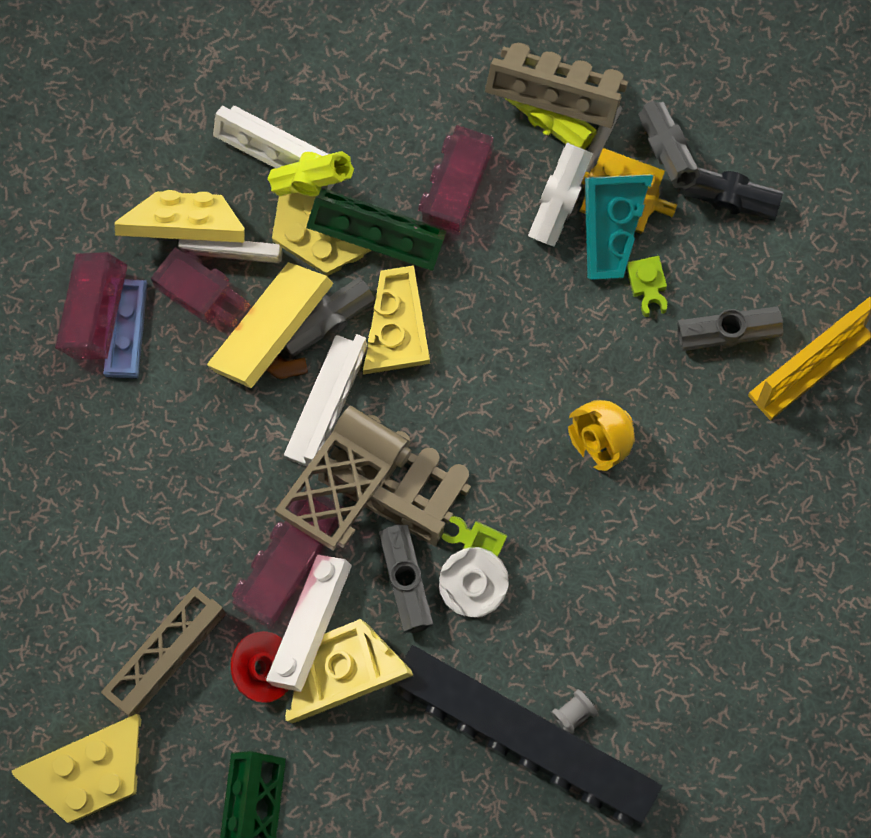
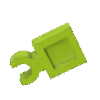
[626,256,667,317]
[442,516,508,557]

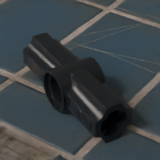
[679,167,784,221]

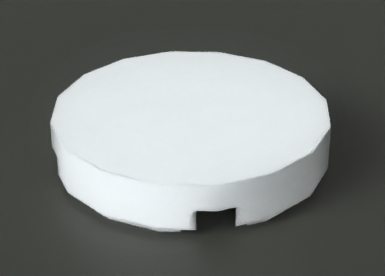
[439,547,509,617]

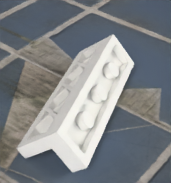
[213,106,334,191]
[284,334,367,467]

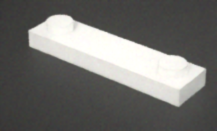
[266,555,352,692]

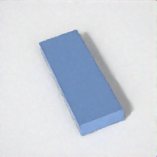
[103,279,148,378]

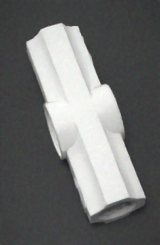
[528,143,593,247]

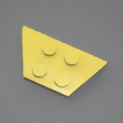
[115,190,245,242]
[272,192,372,276]
[285,619,413,723]
[12,714,142,823]

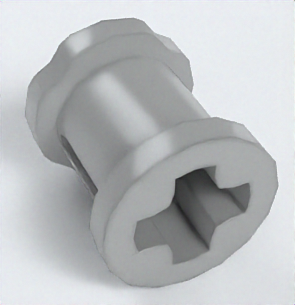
[551,689,598,734]

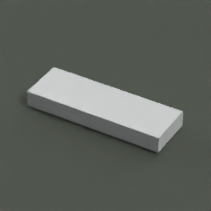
[179,239,283,263]

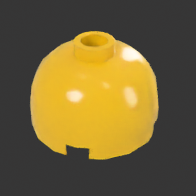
[568,400,635,471]

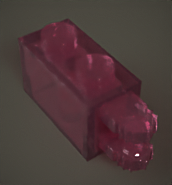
[151,247,250,328]

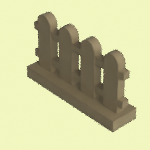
[485,43,628,128]
[318,415,471,547]

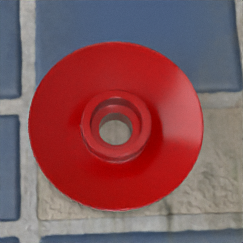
[231,631,289,703]

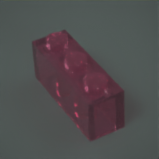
[418,125,494,236]
[55,252,128,360]

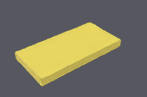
[207,262,333,388]

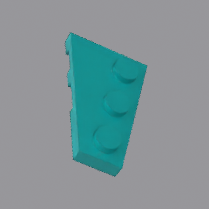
[585,174,654,279]

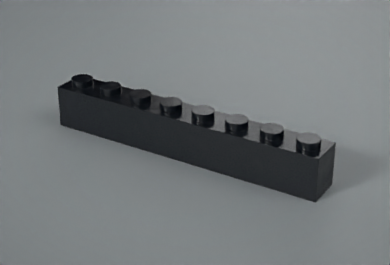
[392,645,663,828]

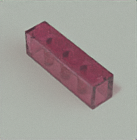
[232,488,344,630]

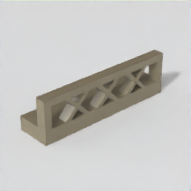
[101,587,226,717]

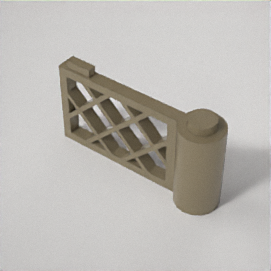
[275,406,412,551]

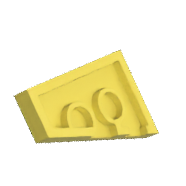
[363,266,430,375]

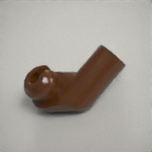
[266,354,308,379]

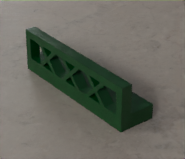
[306,188,447,271]
[220,751,286,838]

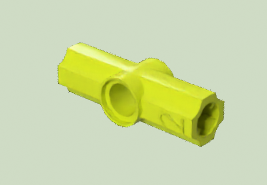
[505,98,597,150]
[268,151,354,196]

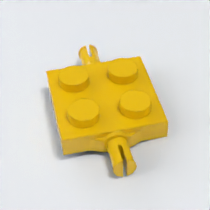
[579,148,677,234]

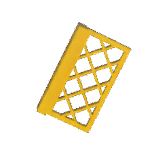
[748,297,871,421]

